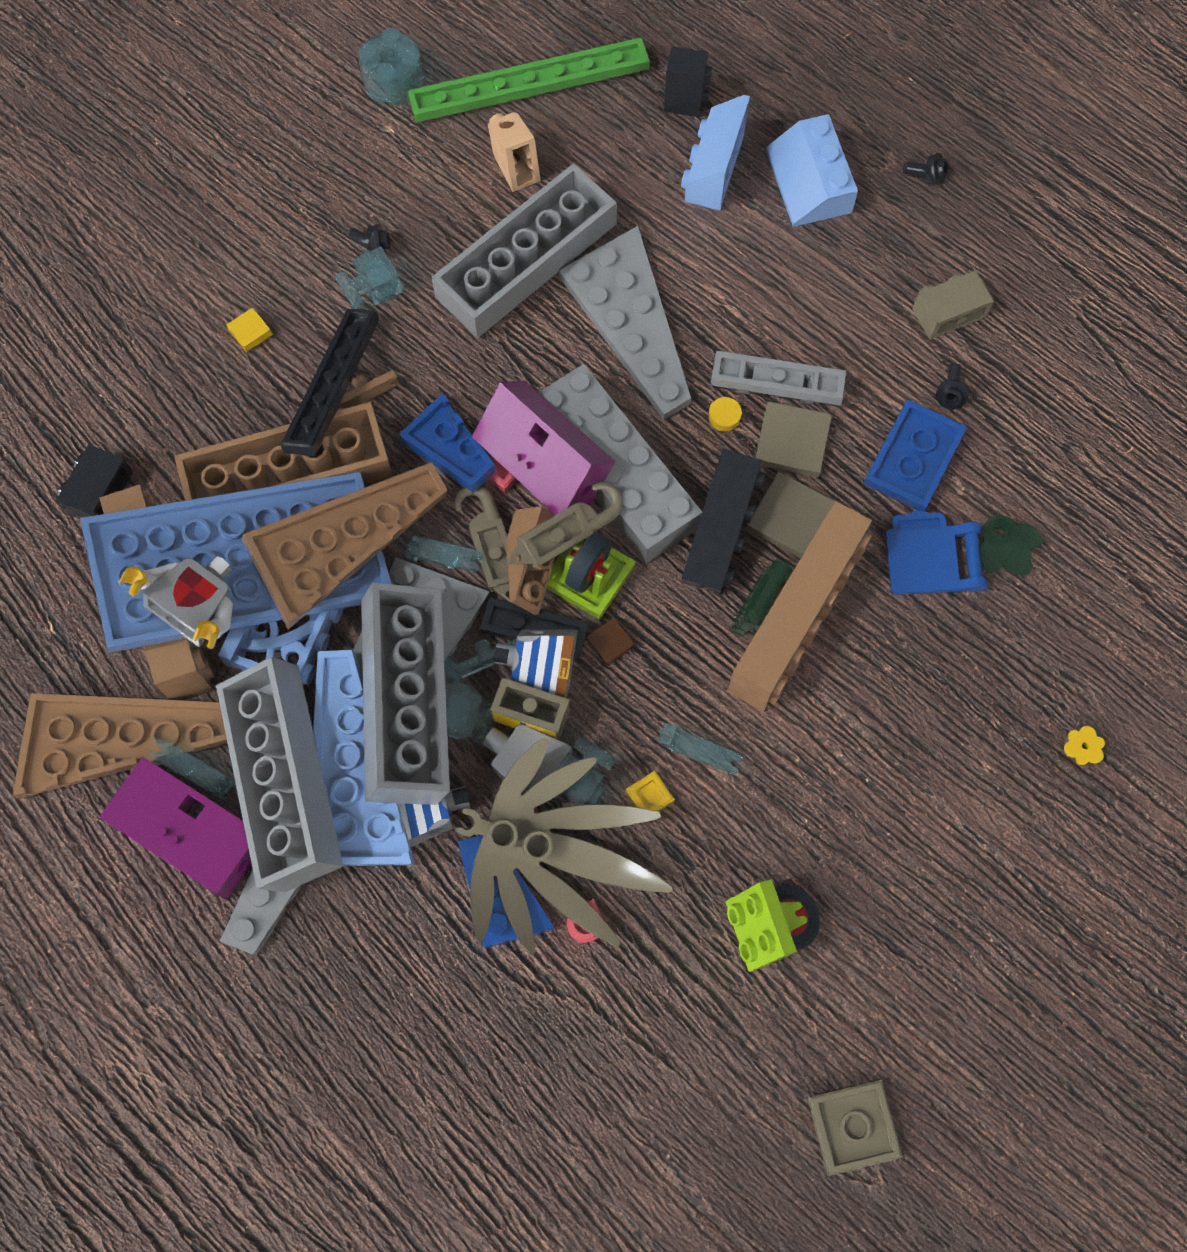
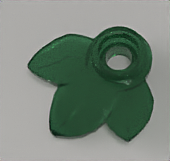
[980,515,1044,575]

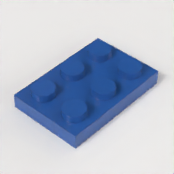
[863,399,967,511]

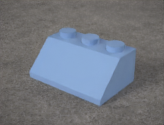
[681,95,750,211]
[766,114,858,227]

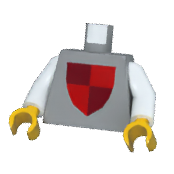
[119,556,233,649]

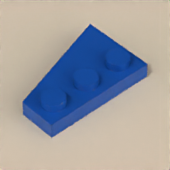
[398,393,496,493]
[458,835,555,949]

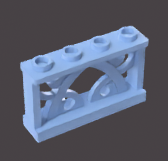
[218,608,344,688]

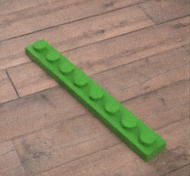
[407,37,650,123]

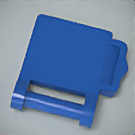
[885,510,988,595]

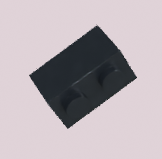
[664,46,713,117]
[56,444,133,519]

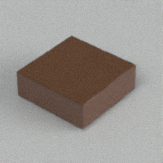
[586,618,635,666]

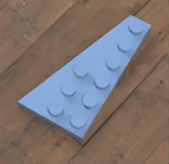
[313,650,415,866]

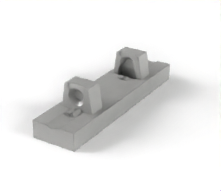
[711,350,846,406]

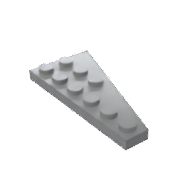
[559,226,691,420]

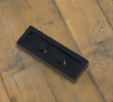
[480,597,589,659]

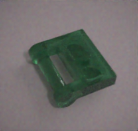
[728,560,793,636]

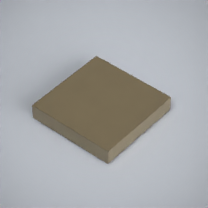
[755,401,832,478]
[746,472,835,558]
[807,1080,903,1176]

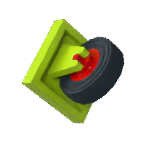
[546,532,636,620]
[725,879,820,972]

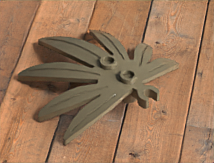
[456,738,673,955]

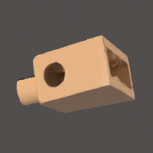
[488,112,541,192]

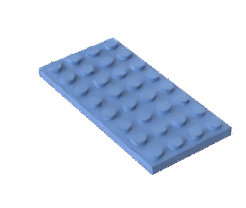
[80,472,391,653]

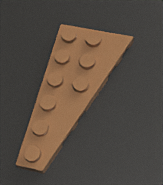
[242,462,447,629]
[13,693,228,799]

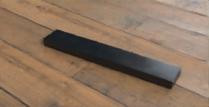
[280,309,379,456]

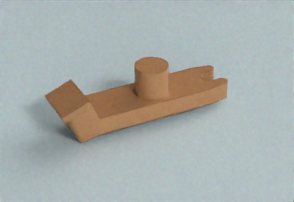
[337,370,399,411]

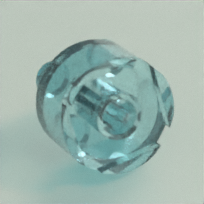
[358,28,423,106]

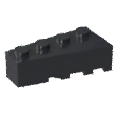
[681,448,766,594]

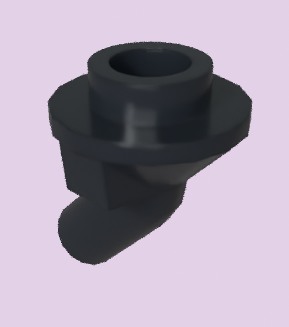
[903,153,949,185]
[349,224,391,256]
[936,364,969,410]

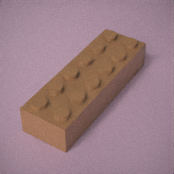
[174,402,393,501]
[99,484,215,701]
[727,501,872,712]

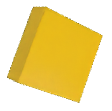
[226,307,273,353]
[625,771,675,812]

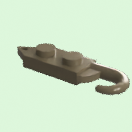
[507,482,622,568]
[454,486,512,603]

